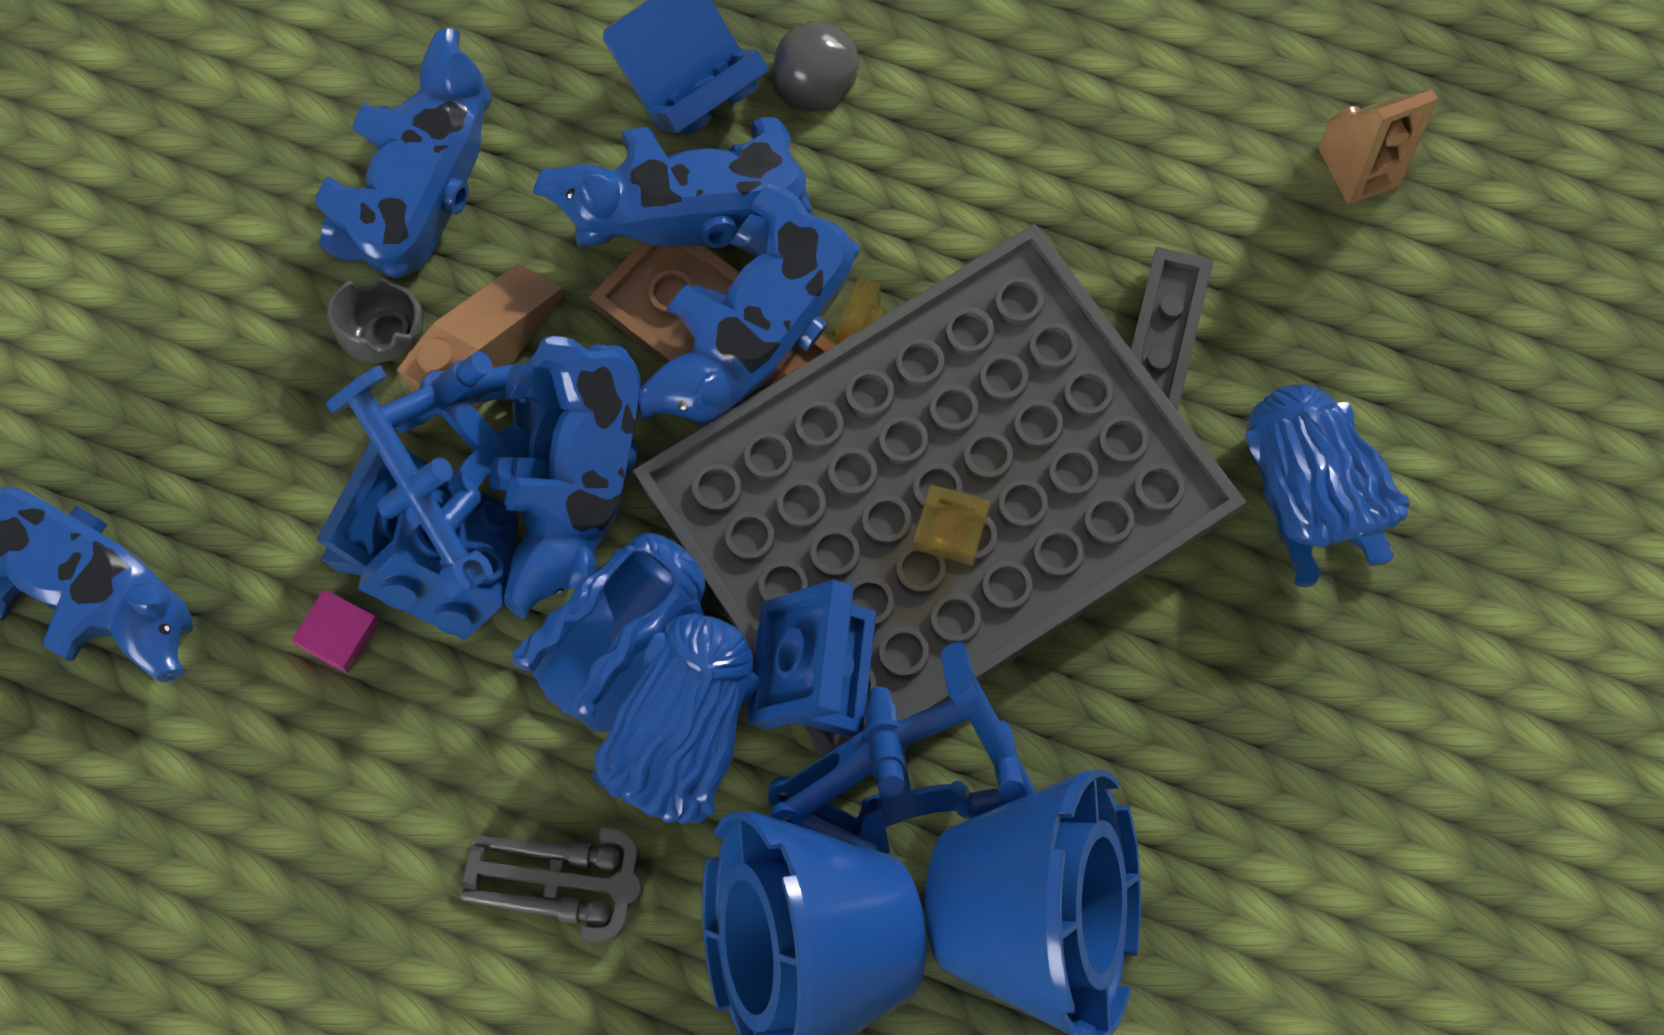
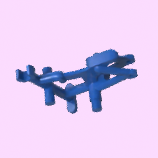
[325,351,543,599]
[768,642,1036,854]

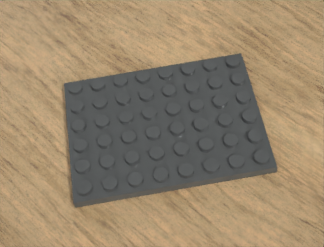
[633,223,1247,758]

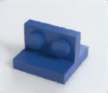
[316,441,427,575]
[746,579,876,737]

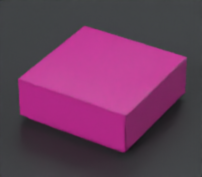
[291,589,380,674]

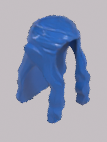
[1246,384,1410,587]
[512,533,705,732]
[591,613,760,824]

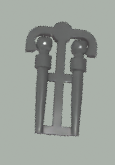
[462,827,643,943]

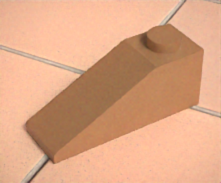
[1318,89,1438,206]
[397,263,566,415]

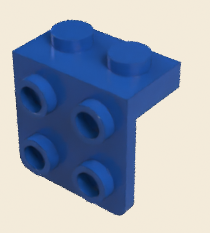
[603,0,769,135]
[358,463,519,640]

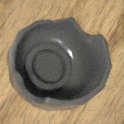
[772,21,859,111]
[327,277,424,364]

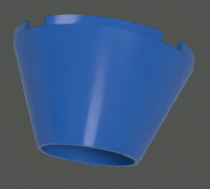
[925,770,1141,1035]
[702,811,926,1035]

